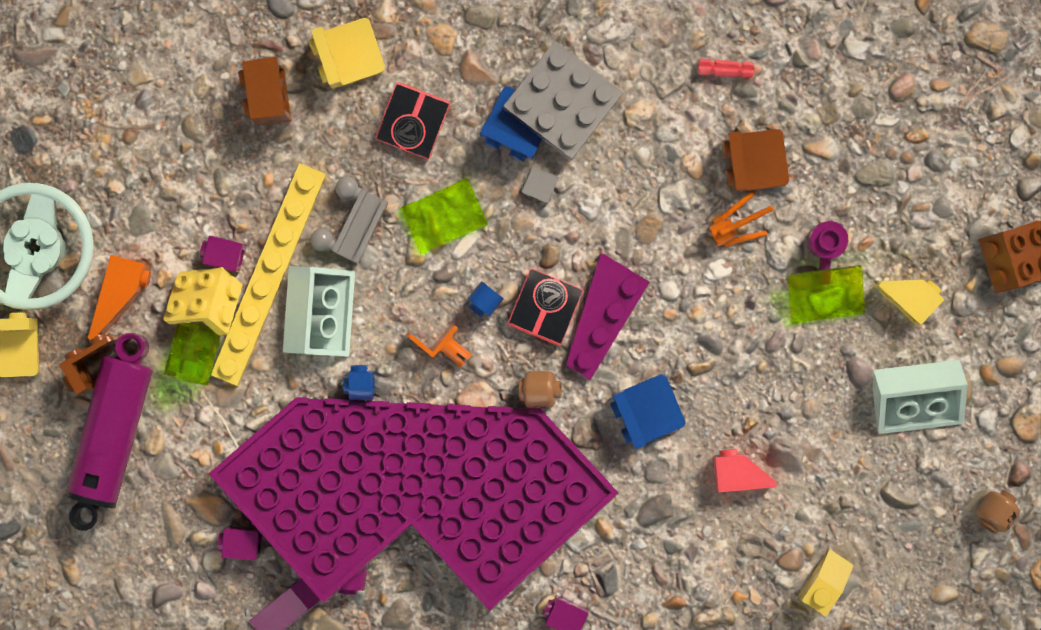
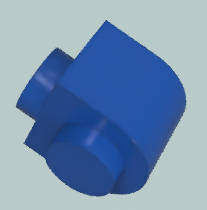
[468,281,504,318]
[343,365,375,400]

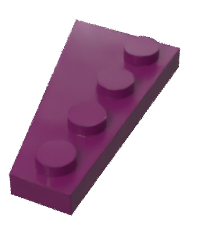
[566,252,650,380]

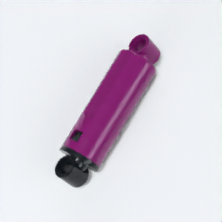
[65,333,153,531]

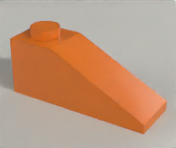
[88,255,151,339]

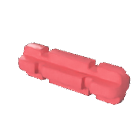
[698,59,754,79]

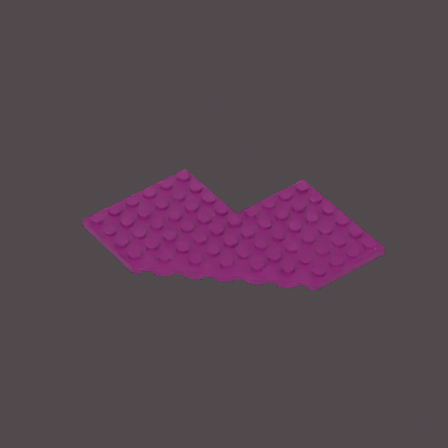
[208,397,619,612]

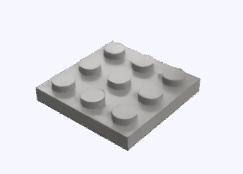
[503,41,623,161]

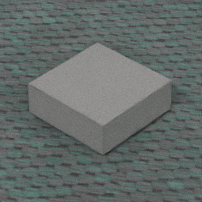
[521,166,559,204]

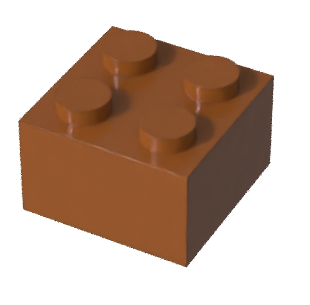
[238,56,292,126]

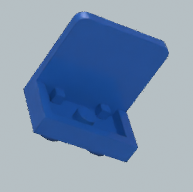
[480,86,542,162]
[610,374,685,449]

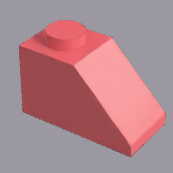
[713,449,777,492]

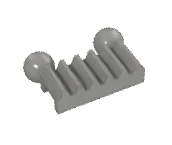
[310,177,389,264]

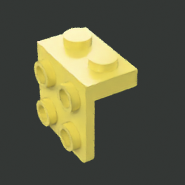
[309,18,385,89]
[163,267,243,335]
[0,313,39,377]

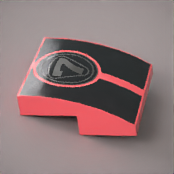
[376,82,451,159]
[507,268,583,347]

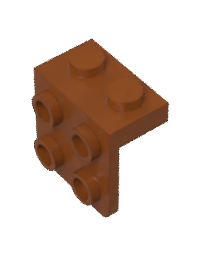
[722,129,789,193]
[978,221,1041,294]
[59,333,120,395]

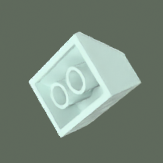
[283,266,355,357]
[872,360,968,434]

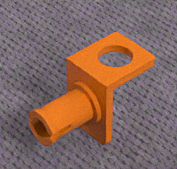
[406,323,471,368]

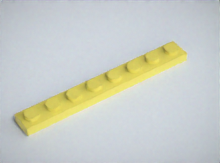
[211,163,327,386]

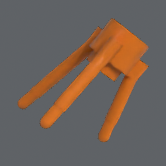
[708,191,774,248]

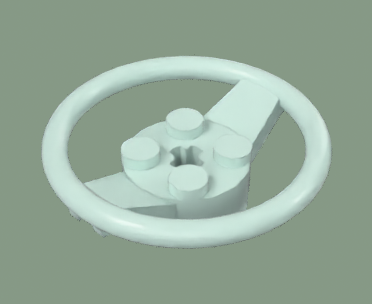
[0,183,94,310]

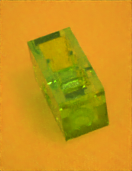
[163,322,221,386]

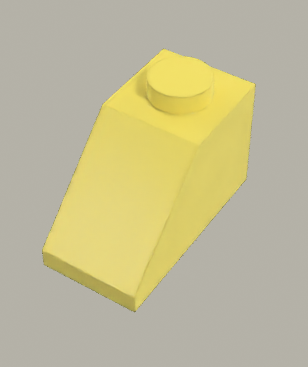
[874,280,945,325]
[797,549,854,617]

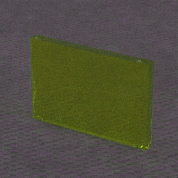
[400,178,488,254]
[787,265,865,324]

